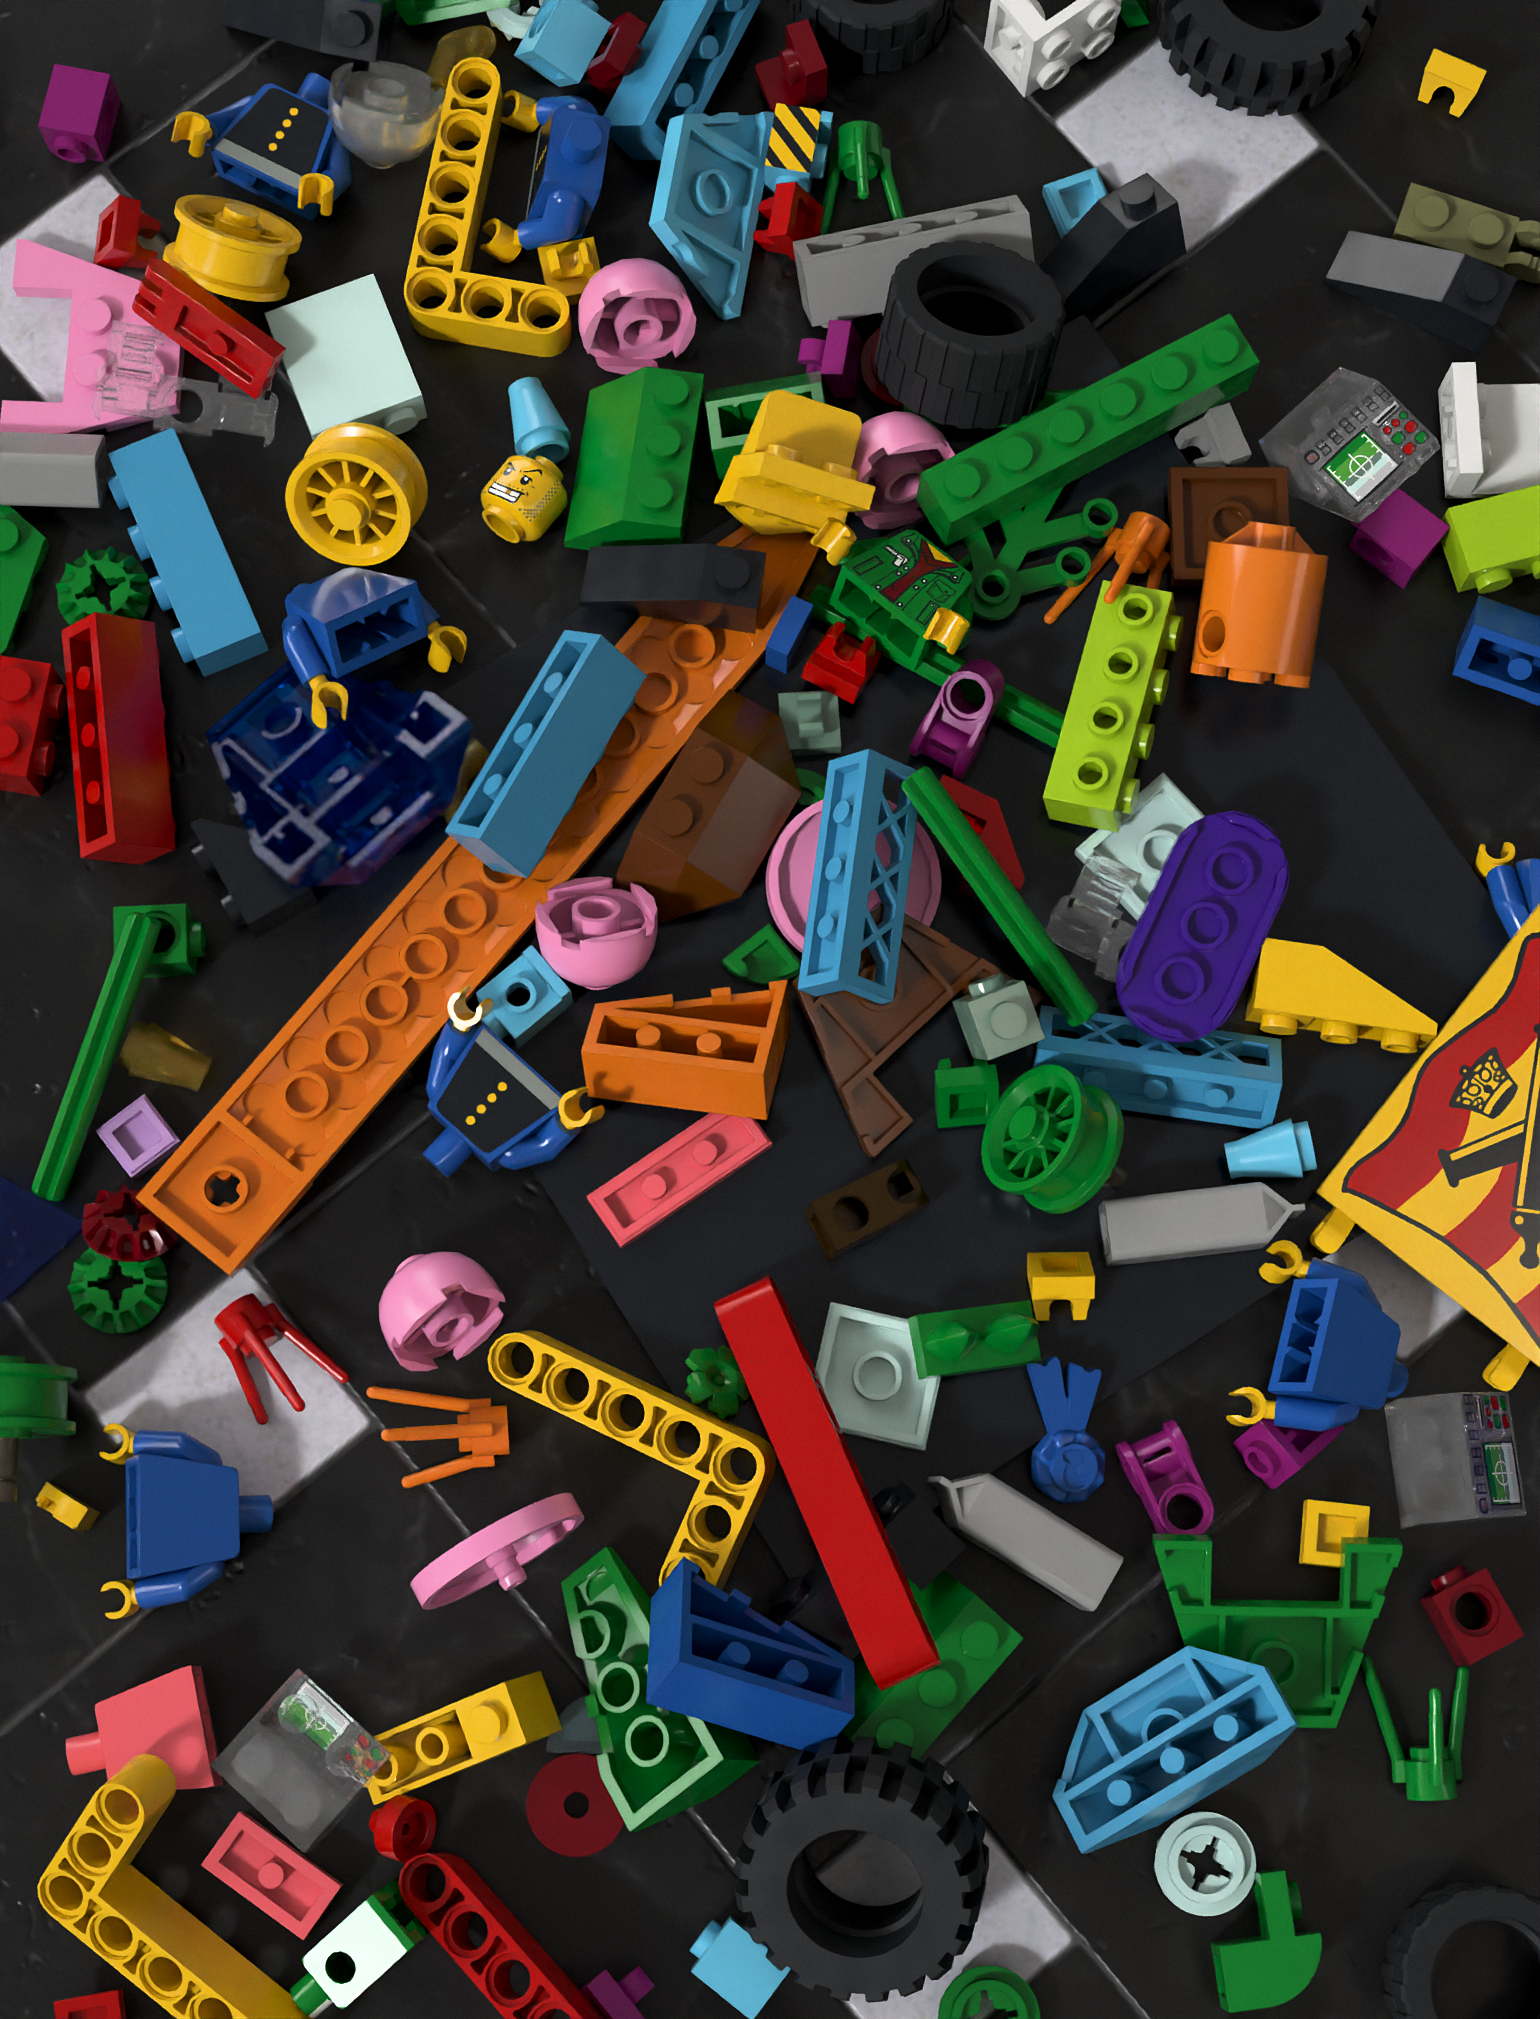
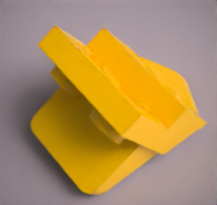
[714,389,876,535]

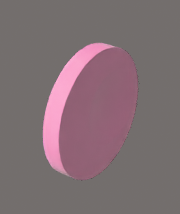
[765,799,942,953]
[410,1493,584,1610]

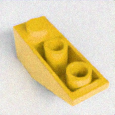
[1245,938,1438,1053]
[355,1670,563,1805]

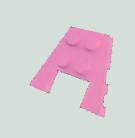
[0,239,185,434]

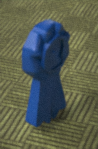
[1027,1355,1105,1503]

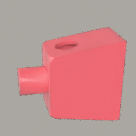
[66,1665,224,1790]

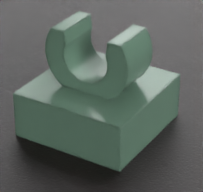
[778,690,841,756]

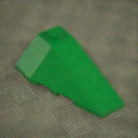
[561,1546,761,1832]

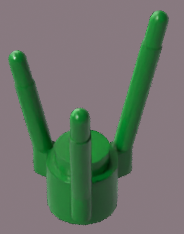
[819,120,906,236]
[1361,1655,1470,1801]

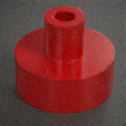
[369,1794,437,1863]

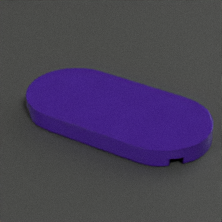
[1116,811,1290,1043]

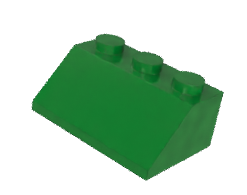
[564,367,704,550]
[841,1570,1024,1760]

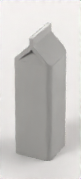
[0,432,109,508]
[1099,1182,1305,1267]
[926,1473,1124,1612]

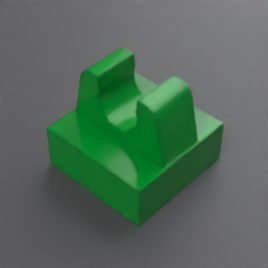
[935,1058,999,1128]

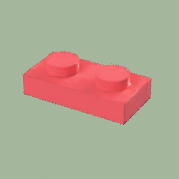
[201,1811,344,1940]

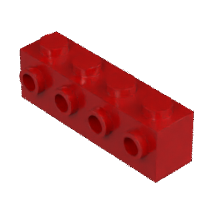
[61,612,176,865]

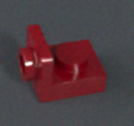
[582,11,647,98]
[755,18,828,113]

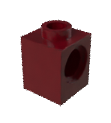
[1420,1564,1524,1666]

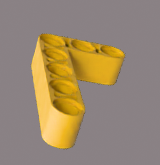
[404,57,572,357]
[487,1330,777,1590]
[37,1753,315,2019]

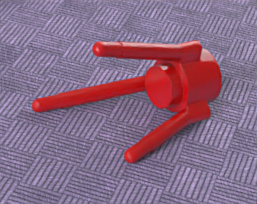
[214,1293,349,1425]

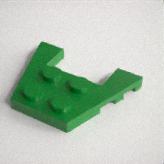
[1152,1534,1403,1728]

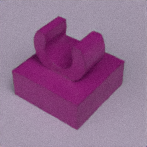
[798,320,864,399]
[580,1966,655,2019]

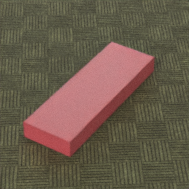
[586,1113,772,1249]

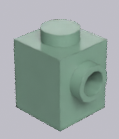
[952,973,1045,1060]

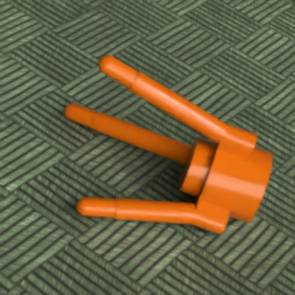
[1044,511,1171,624]
[366,1386,510,1488]

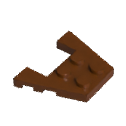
[791,901,1044,1157]

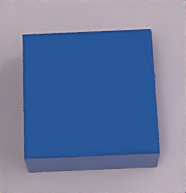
[765,595,814,674]

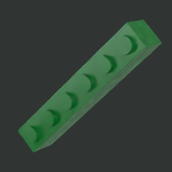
[916,313,1260,547]

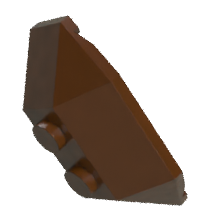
[613,689,802,924]

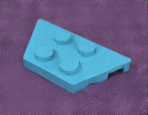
[649,111,775,320]

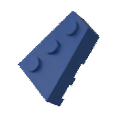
[646,1557,855,1755]

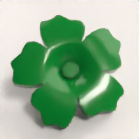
[685,1345,750,1419]

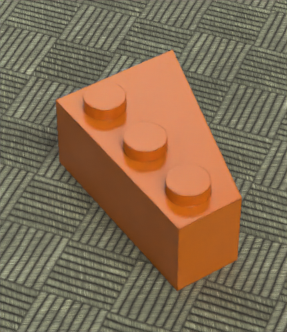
[581,980,791,1120]

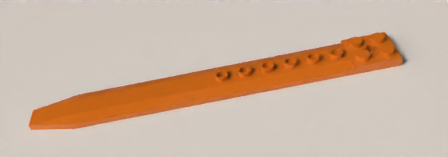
[135,525,821,1279]

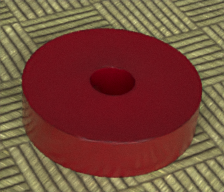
[526,1753,625,1857]

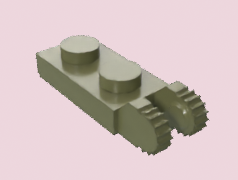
[1391,182,1540,284]

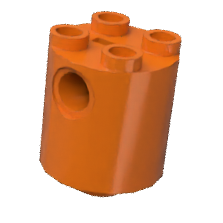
[1190,521,1329,688]

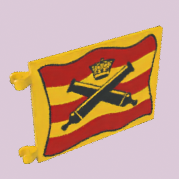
[1309,904,1540,1392]

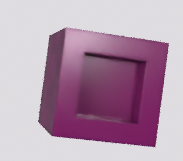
[38,64,121,163]
[1348,485,1450,589]

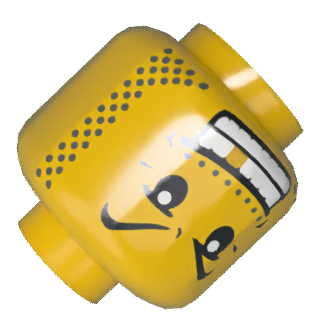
[481,455,568,543]

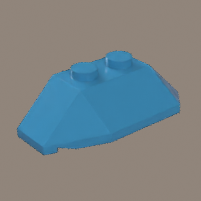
[1052,1646,1299,1854]

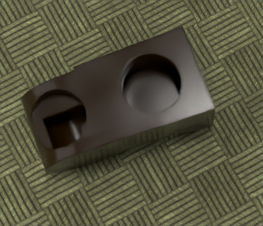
[803,1159,931,1262]

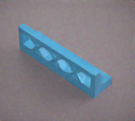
[798,749,918,1004]
[1033,1005,1282,1130]

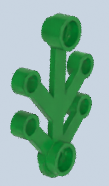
[963,485,1118,621]

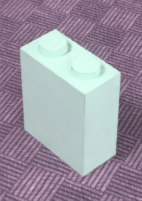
[264,274,427,441]

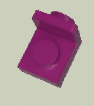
[1233,1418,1345,1489]

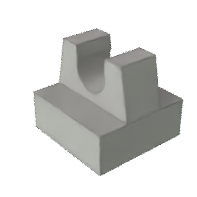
[1174,402,1252,467]

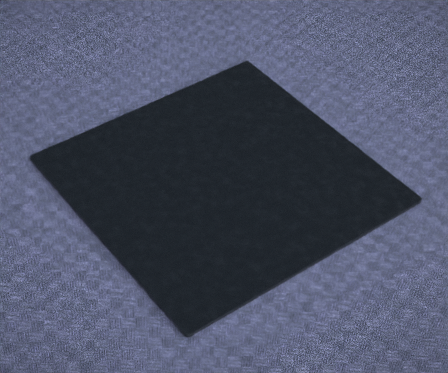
[298,314,1510,1580]

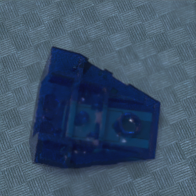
[205,660,472,888]

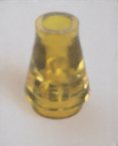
[117,1020,212,1092]

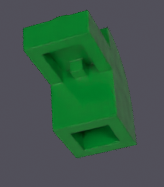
[1211,1868,1322,2013]

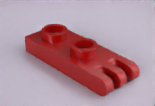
[132,259,286,400]

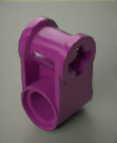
[908,659,1005,781]
[1115,1419,1214,1535]

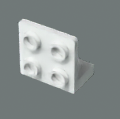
[984,0,1122,98]
[1438,362,1540,499]

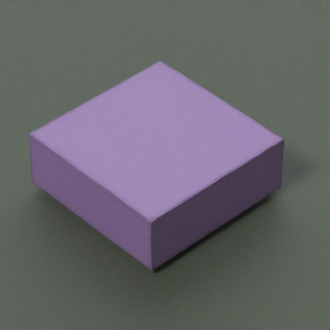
[95,1094,182,1181]

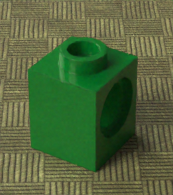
[113,903,206,978]

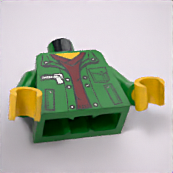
[810,517,974,671]

